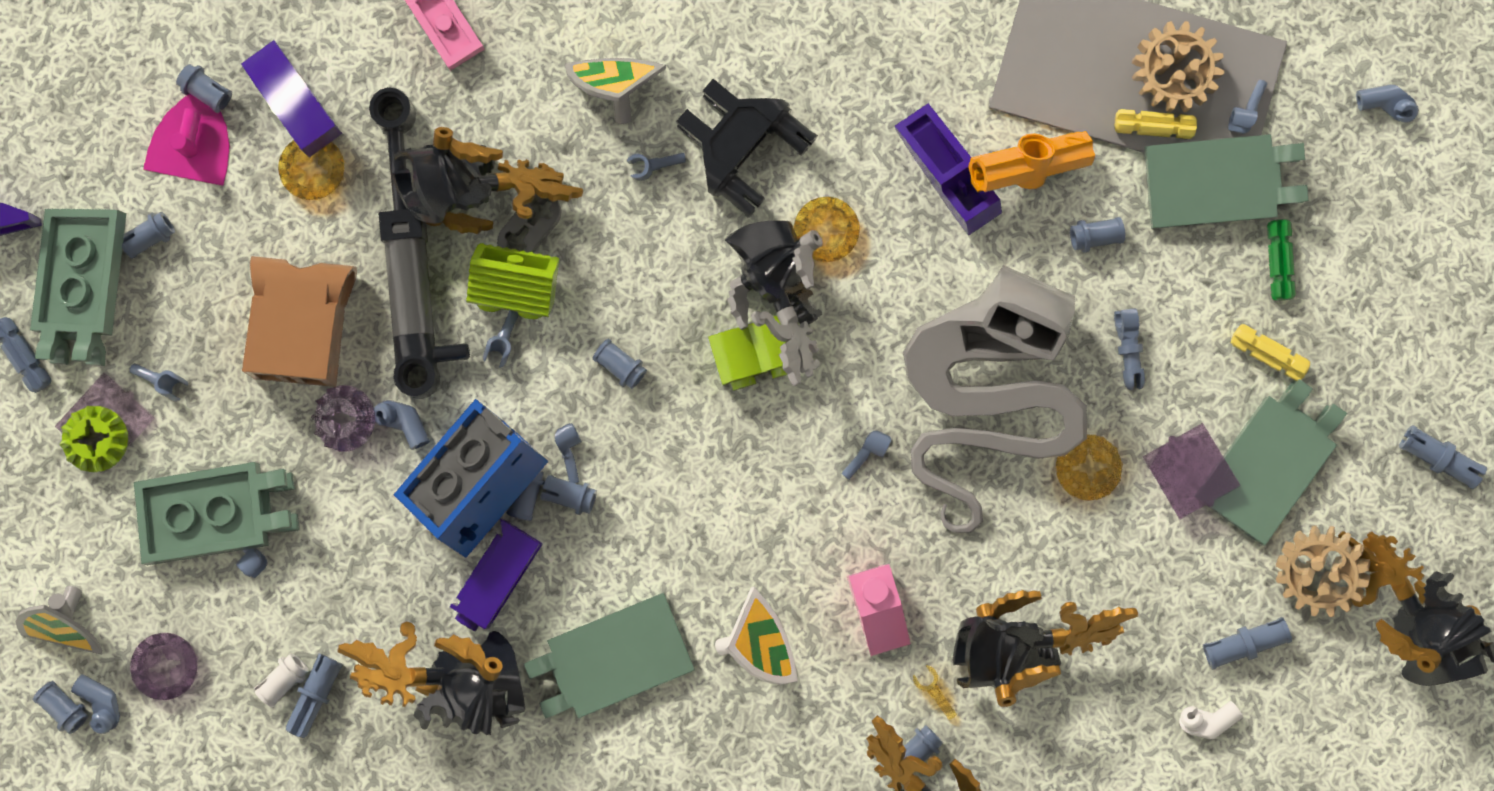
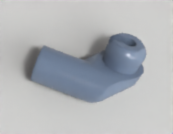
[372,400,430,450]

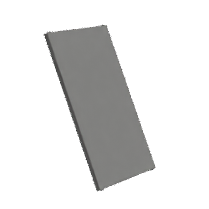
[989,0,1287,153]

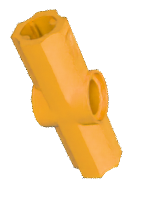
[968,131,1095,192]

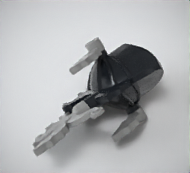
[724,220,823,386]

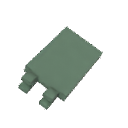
[1144,134,1309,229]
[30,209,127,366]
[1194,379,1347,546]
[134,462,300,566]
[524,592,695,719]

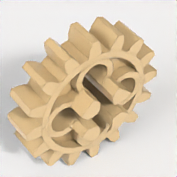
[1132,21,1224,113]
[1276,525,1371,617]

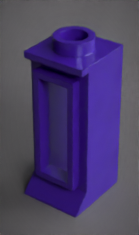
[450,518,543,632]

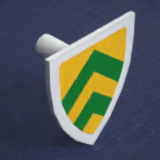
[715,587,798,685]

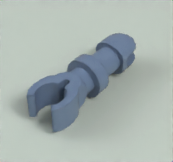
[1114,308,1145,391]

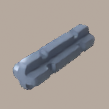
[0,317,51,393]

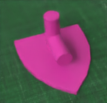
[143,94,230,186]

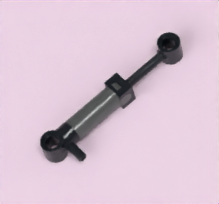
[369,87,470,399]

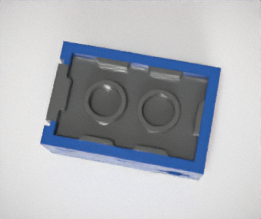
[393,399,549,558]

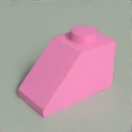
[847,564,911,656]

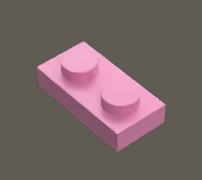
[405,0,485,71]

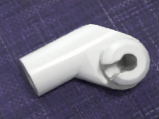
[1180,701,1243,740]

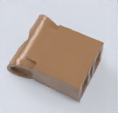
[242,256,357,387]

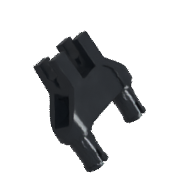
[676,79,818,218]

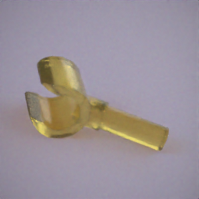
[913,665,957,720]

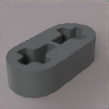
[497,194,562,253]

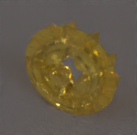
[278,140,345,201]
[794,197,860,263]
[1056,434,1123,501]

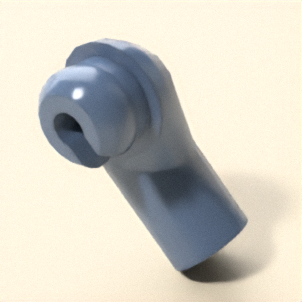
[1356,84,1419,123]
[71,674,120,734]

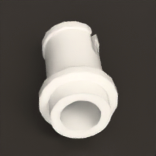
[254,653,309,707]

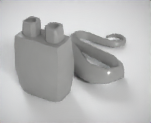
[903,265,1087,533]

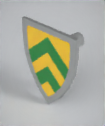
[565,58,666,124]
[15,586,103,655]

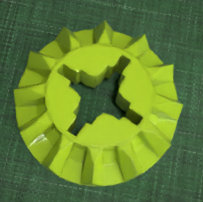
[59,406,128,472]

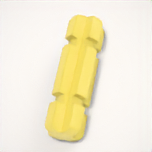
[1114,109,1197,139]
[1231,324,1310,381]

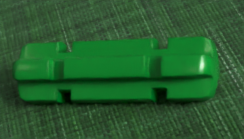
[1267,219,1296,301]

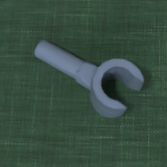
[1228,80,1268,134]
[627,153,686,181]
[483,310,519,368]
[130,363,188,402]
[555,423,582,483]
[842,430,891,480]
[236,548,268,578]

